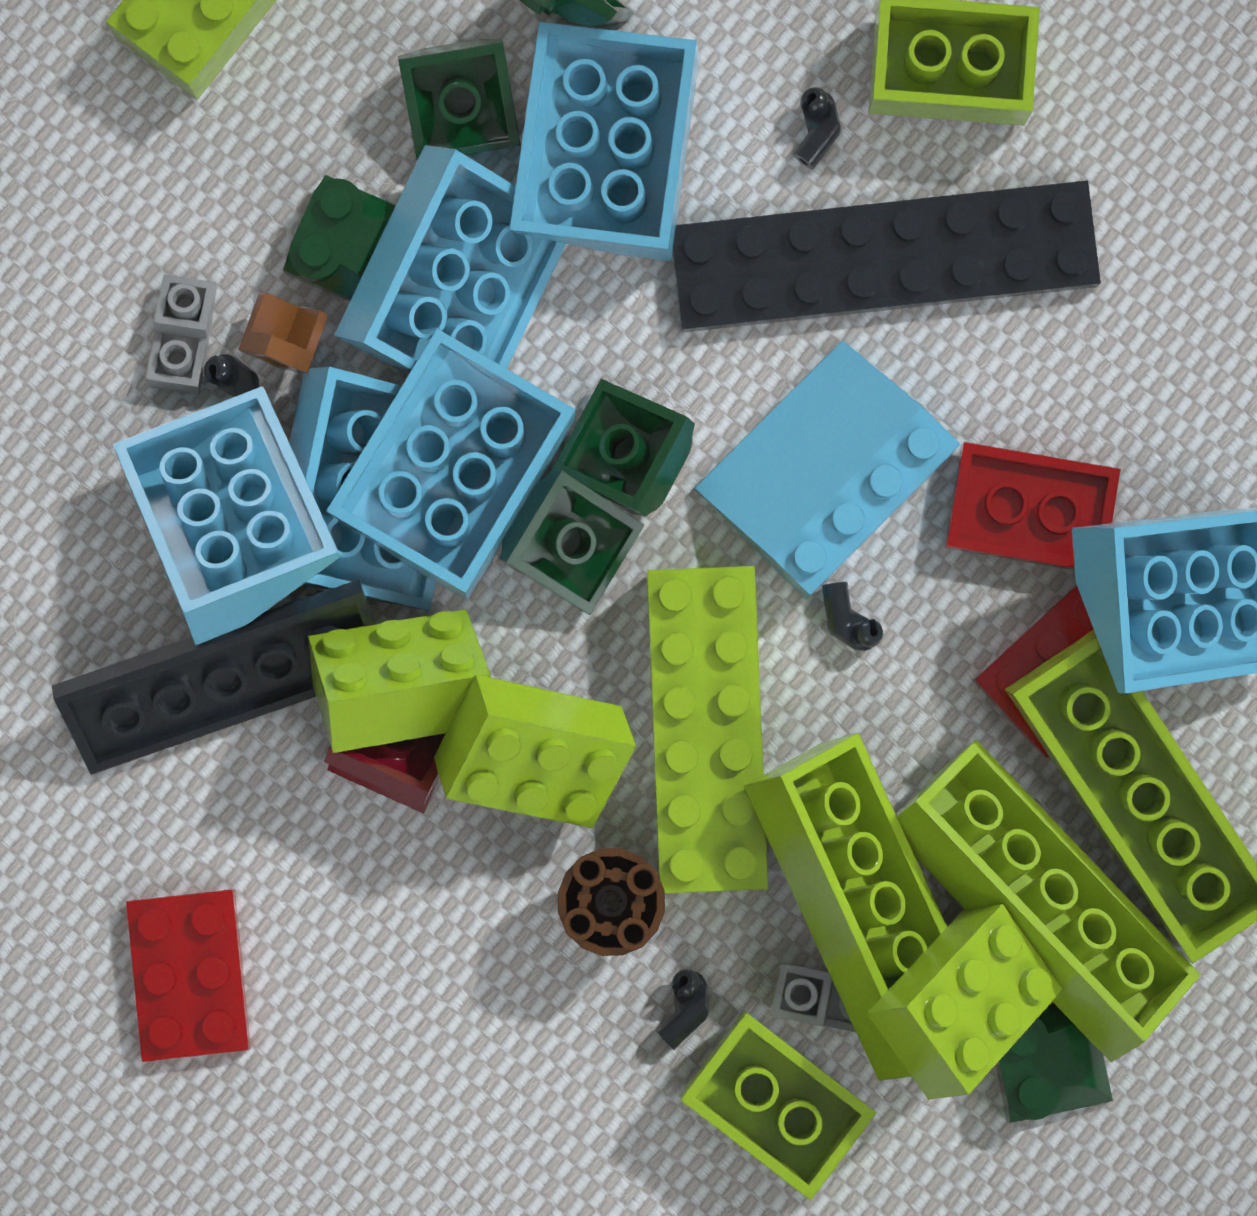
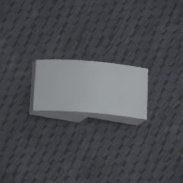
[145,274,217,395]
[770,963,856,1032]

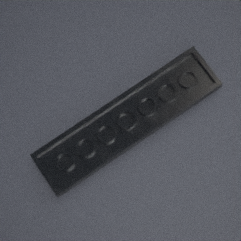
[673,180,1101,333]

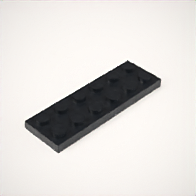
[52,579,376,775]

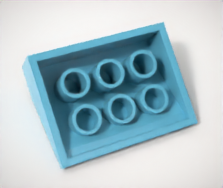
[510,22,700,262]
[334,145,566,375]
[326,329,576,601]
[694,340,961,600]
[289,366,436,611]
[113,386,340,645]
[1072,508,1257,693]

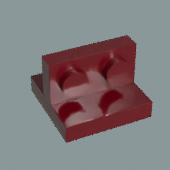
[324,733,446,814]

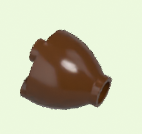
[558,848,665,956]

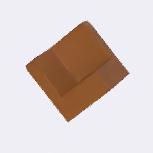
[238,293,328,373]

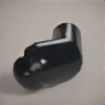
[793,87,841,170]
[204,354,260,397]
[822,582,883,651]
[656,969,709,1050]

